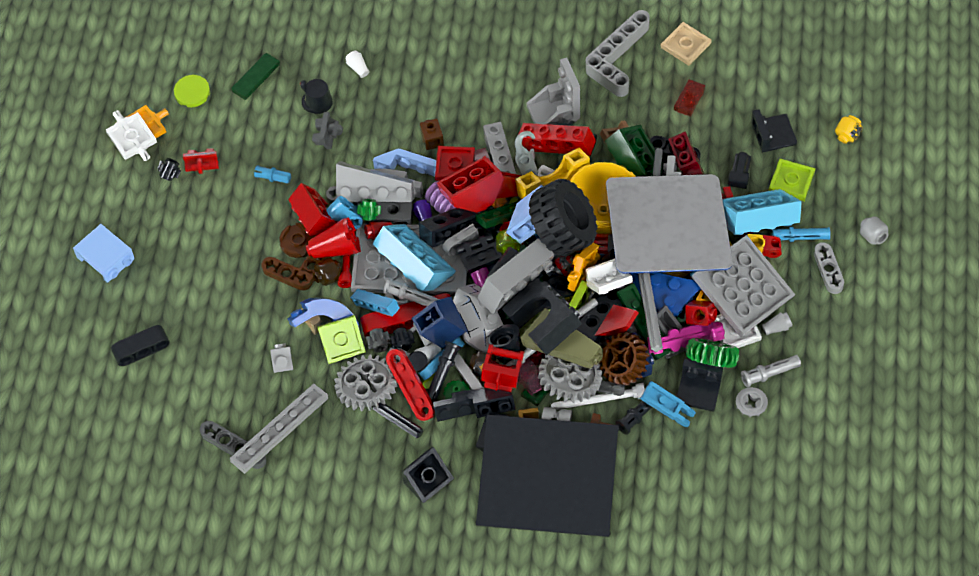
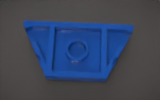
[630,272,701,316]

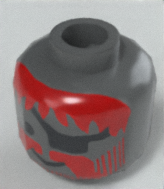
[553,253,576,276]

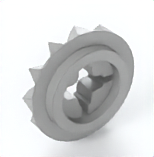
[736,387,768,417]

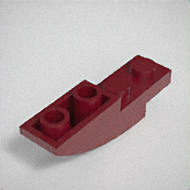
[669,131,705,175]

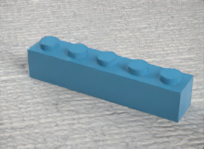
[350,289,400,316]

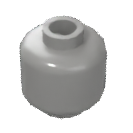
[860,216,888,245]

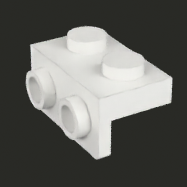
[585,259,633,294]

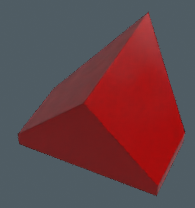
[594,305,639,336]

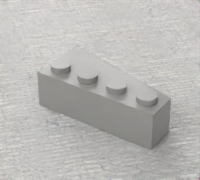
[336,161,414,202]

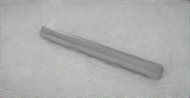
[638,273,663,352]

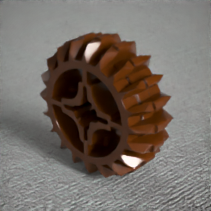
[599,332,650,386]

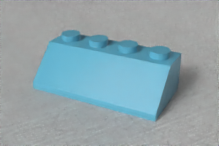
[722,189,801,235]
[373,224,456,291]

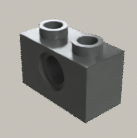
[373,202,413,225]

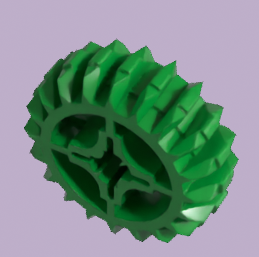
[686,338,739,368]

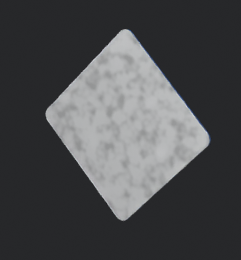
[606,174,733,274]

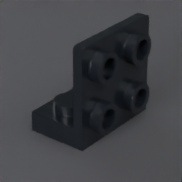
[751,109,797,153]
[677,359,723,412]

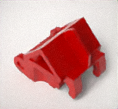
[481,344,524,392]

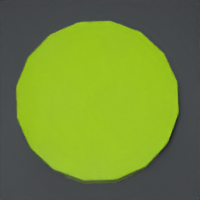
[174,75,210,108]

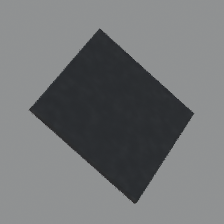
[475,415,619,537]

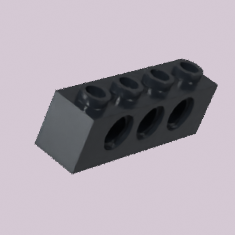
[419,205,494,248]
[576,284,631,345]

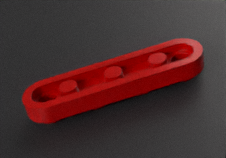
[386,349,435,421]

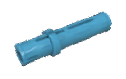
[772,227,830,242]

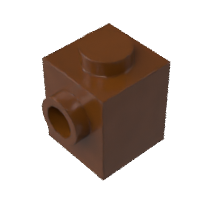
[420,119,444,151]

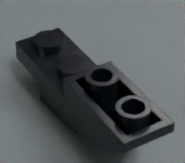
[433,389,516,422]

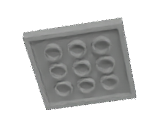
[691,235,795,337]

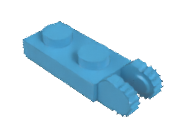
[640,381,696,427]

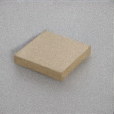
[661,22,711,66]

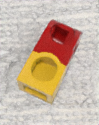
[747,234,782,258]

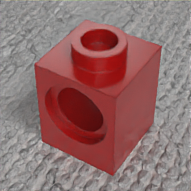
[686,300,717,326]

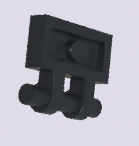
[455,234,502,274]

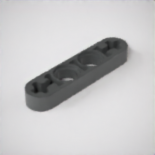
[200,421,267,469]

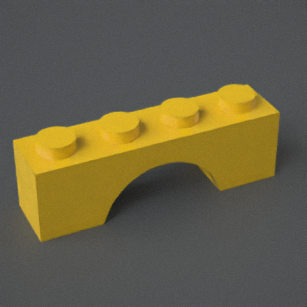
[516,148,590,199]

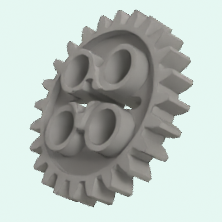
[334,354,398,411]
[538,354,602,403]

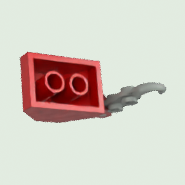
[437,131,538,213]

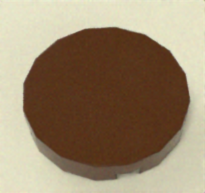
[279,223,315,258]

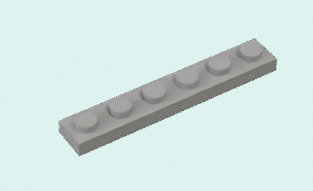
[230,384,328,474]

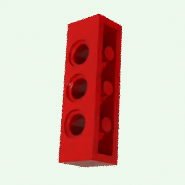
[518,123,596,155]

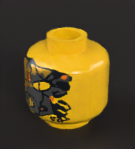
[835,115,863,144]

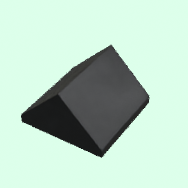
[402,447,454,503]

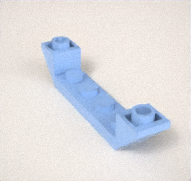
[373,148,436,177]

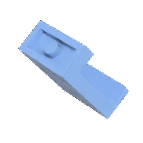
[506,185,543,244]
[73,224,134,282]

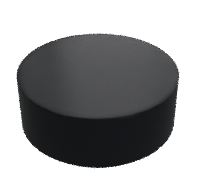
[408,351,428,371]

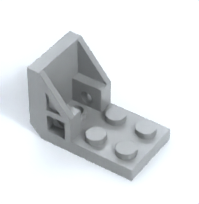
[527,58,580,125]

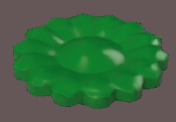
[443,380,470,399]

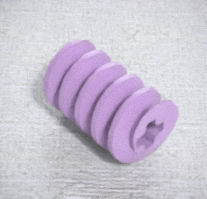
[425,181,456,214]

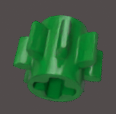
[357,199,381,221]

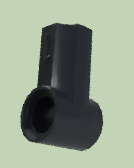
[728,152,751,189]

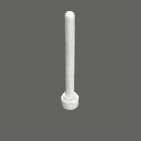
[551,383,645,410]

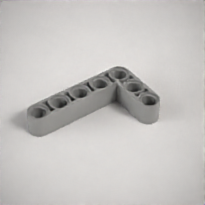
[586,10,650,97]

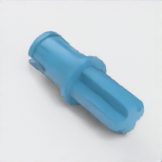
[254,166,291,183]

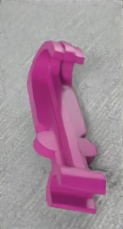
[647,321,725,354]

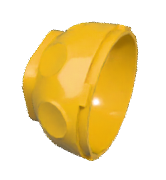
[570,162,636,235]

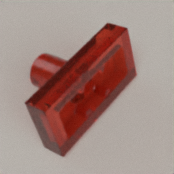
[674,79,706,117]

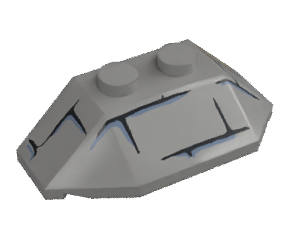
[453,284,503,352]

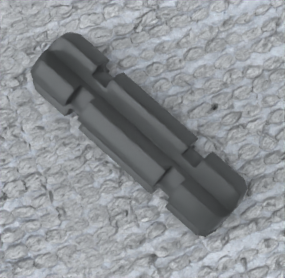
[597,381,625,396]

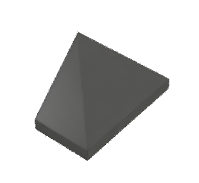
[657,305,683,336]

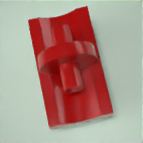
[183,148,219,174]

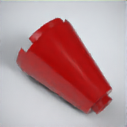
[306,217,361,259]

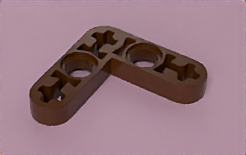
[261,255,330,291]

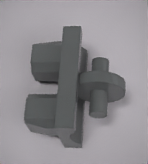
[312,112,343,149]

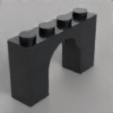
[501,278,582,355]

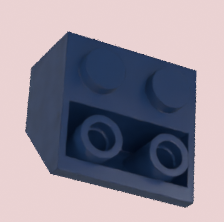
[412,297,468,348]

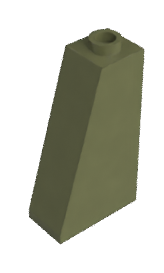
[521,308,603,369]

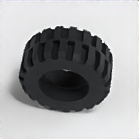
[529,179,598,256]

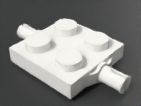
[106,110,157,161]

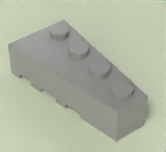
[477,238,555,315]

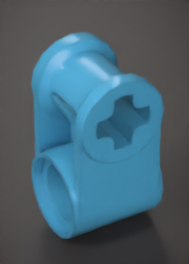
[326,196,363,229]

